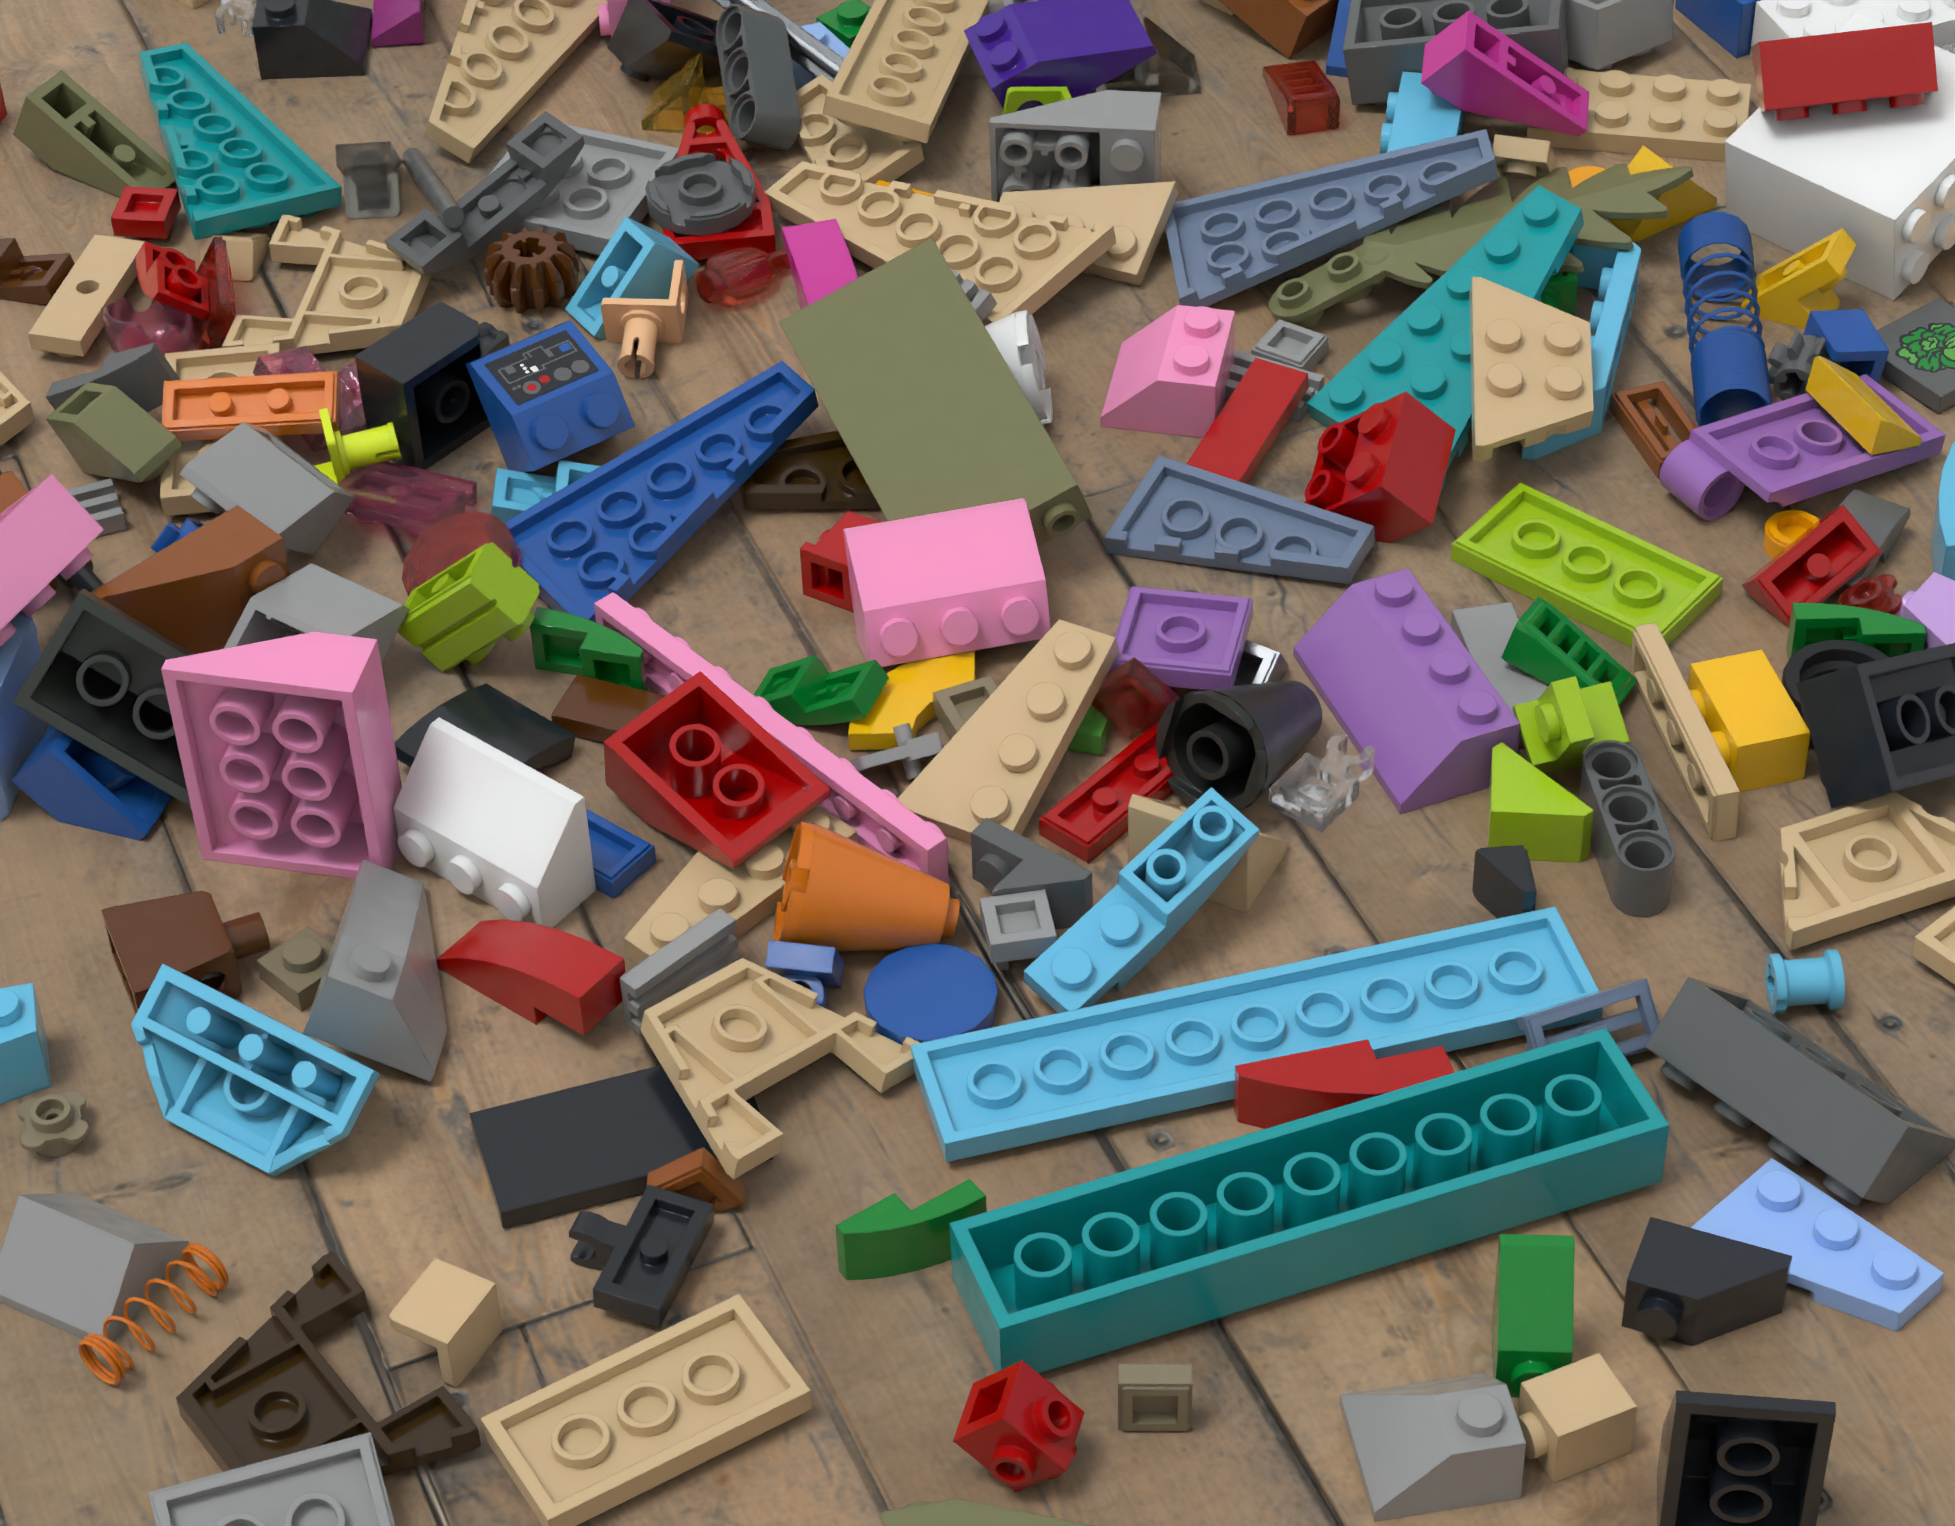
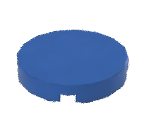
[863,943,998,1045]

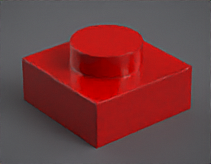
[111,186,181,240]

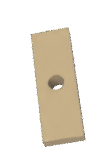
[28,234,145,358]

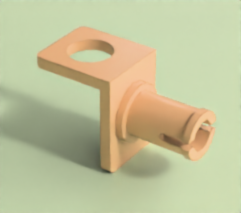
[601,260,689,379]

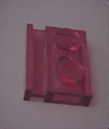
[338,461,477,537]

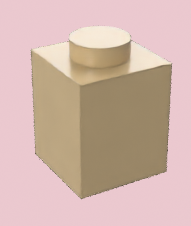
[1517,1353,1637,1483]

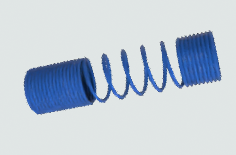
[1678,212,1772,427]

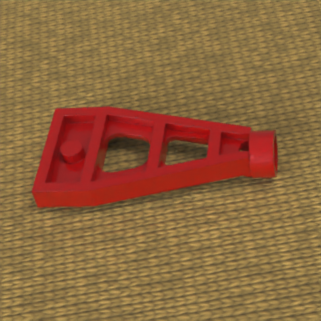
[662,104,776,261]

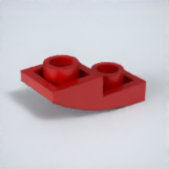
[135,241,209,320]

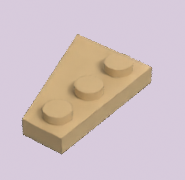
[797,74,924,184]
[999,181,1179,286]

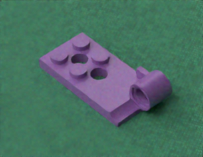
[1659,374,1946,521]

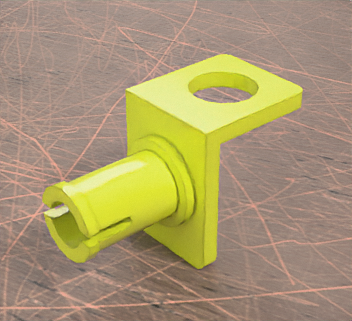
[314,408,402,493]

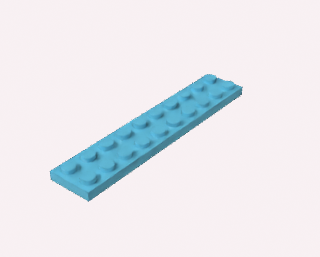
[910,906,1603,1162]

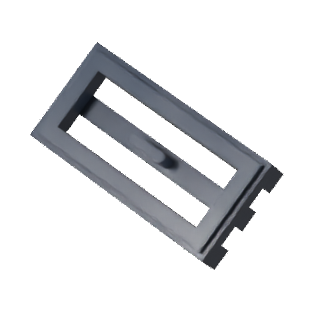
[1515,978,1660,1057]

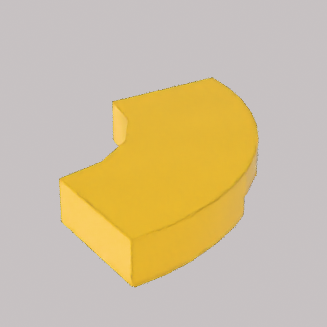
[848,651,975,750]

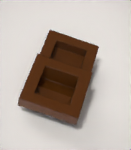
[0,238,75,304]

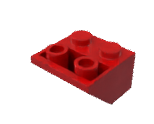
[1305,391,1456,543]

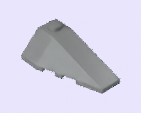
[303,859,448,1082]

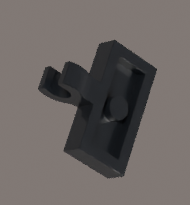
[569,1185,714,1327]

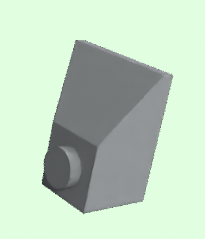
[1340,1373,1526,1522]

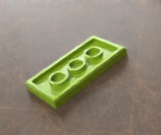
[1451,483,1724,647]

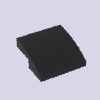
[395,683,576,770]

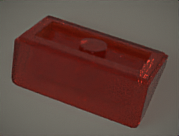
[192,236,236,350]

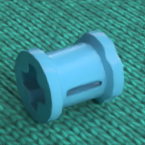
[1765,949,1845,1015]

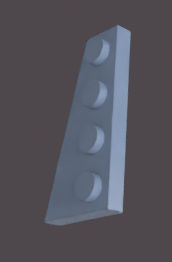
[1104,455,1375,584]

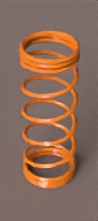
[78,1243,229,1385]

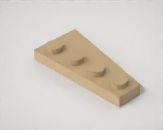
[898,619,1119,844]

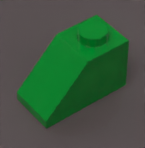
[1491,1234,1575,1398]

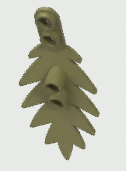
[1269,164,1694,328]

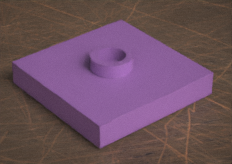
[1107,586,1253,690]

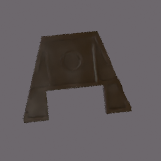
[176,1251,481,1475]

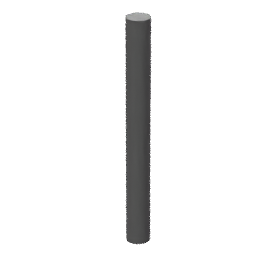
[402,148,464,228]

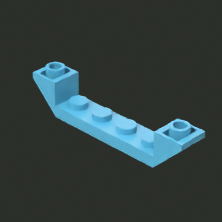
[1522,218,1642,460]

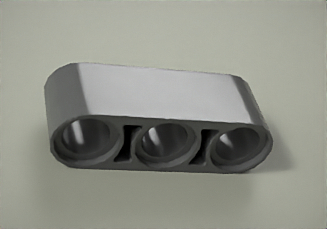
[716,4,801,151]
[1579,740,1675,917]

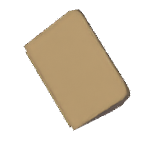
[200,231,271,281]

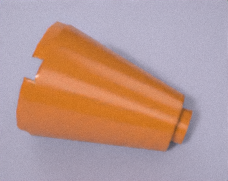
[773,821,960,951]

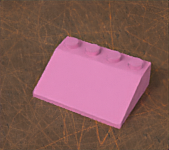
[161,632,402,879]

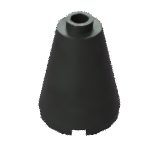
[1156,680,1322,811]

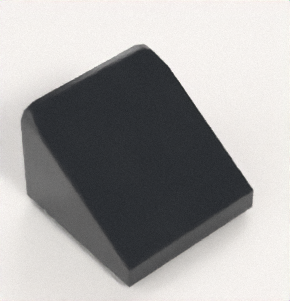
[1472,845,1537,919]

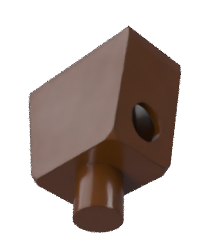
[101,890,271,1015]

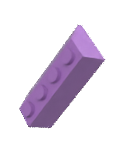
[1293,568,1520,814]

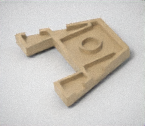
[222,215,432,358]
[640,958,920,1179]

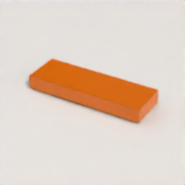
[162,371,341,441]

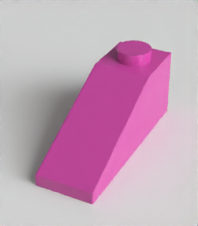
[1421,10,1589,137]

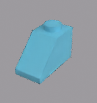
[565,216,699,340]

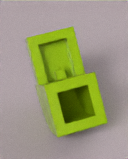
[1513,676,1630,773]

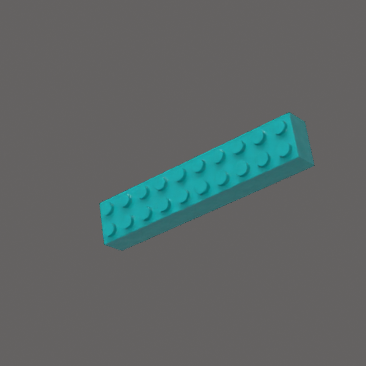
[949,1028,1669,1374]

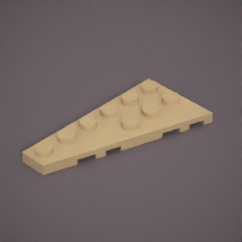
[424,0,608,163]
[764,161,1116,326]

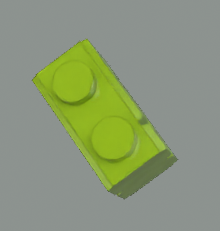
[398,542,540,672]

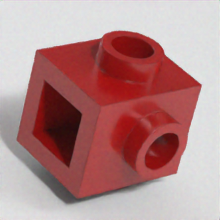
[953,1360,1085,1492]

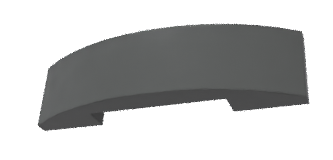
[385,111,585,275]

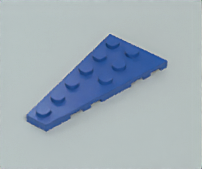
[488,361,819,622]

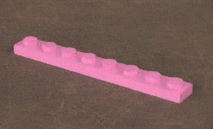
[594,592,949,884]

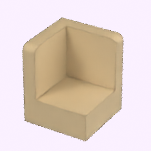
[389,1258,503,1387]

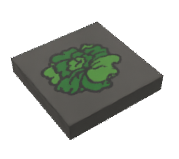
[1877,297,1955,413]

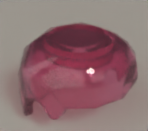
[103,298,195,356]

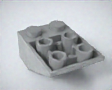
[989,90,1161,202]

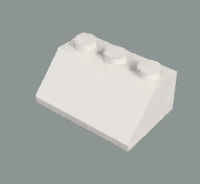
[393,717,596,928]

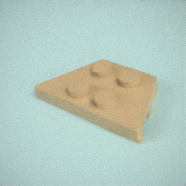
[1469,277,1594,462]
[1778,792,1955,950]

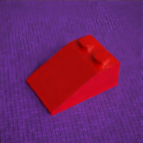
[604,671,830,869]

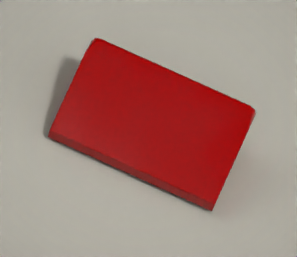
[1742,505,1882,628]

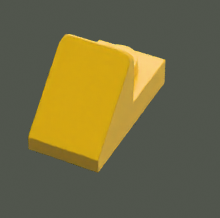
[1740,228,1856,329]

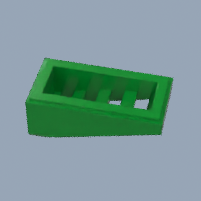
[1501,597,1638,708]

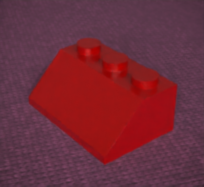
[1751,22,1938,121]

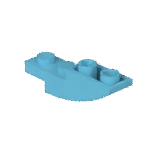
[1023,787,1260,1013]

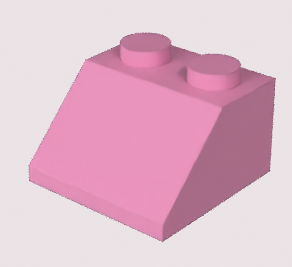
[1101,305,1235,438]

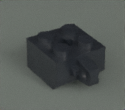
[355,301,510,476]

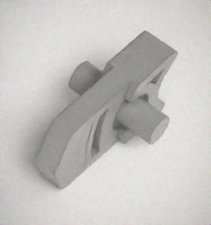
[849,723,943,780]

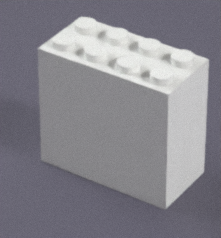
[1725,11,1955,301]

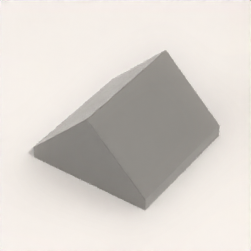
[0,1193,189,1345]

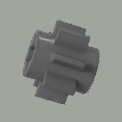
[1767,332,1840,401]

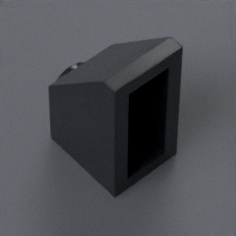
[1621,1217,1792,1346]

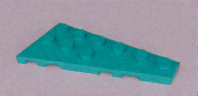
[139,42,342,240]
[1307,185,1584,491]

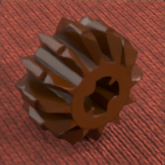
[484,226,580,314]

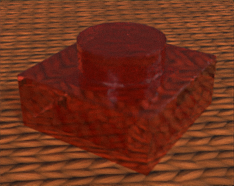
[1091,657,1179,740]

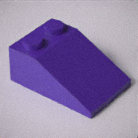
[964,0,1158,111]

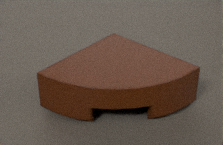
[647,1147,746,1211]

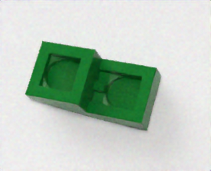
[1786,603,1926,660]
[530,607,648,691]
[754,655,889,725]
[835,1179,987,1280]

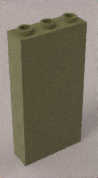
[778,238,1092,547]

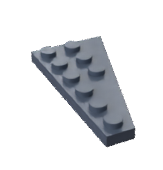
[1165,129,1498,307]

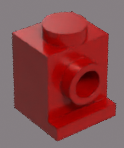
[800,511,881,613]

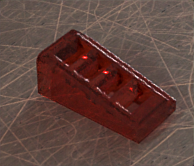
[1263,60,1340,135]

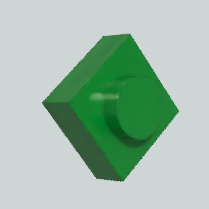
[816,0,871,48]

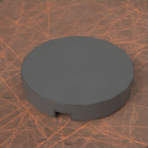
[645,152,756,236]

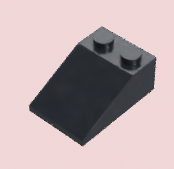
[1796,643,1955,808]
[1657,1390,1836,1526]

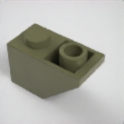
[45,382,183,483]

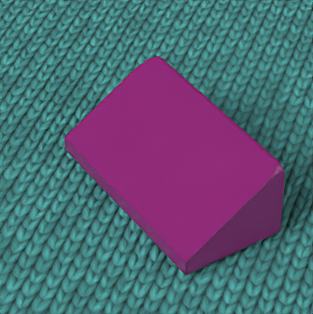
[372,0,426,47]

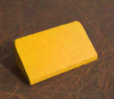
[1805,356,1922,456]

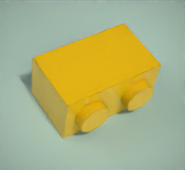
[1688,649,1810,792]

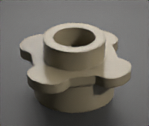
[17,1090,89,1158]

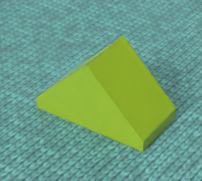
[1488,742,1594,863]

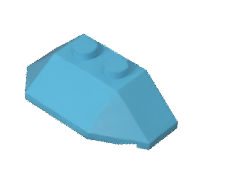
[131,963,380,1176]

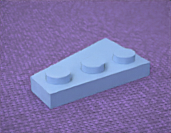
[1691,1158,1944,1332]

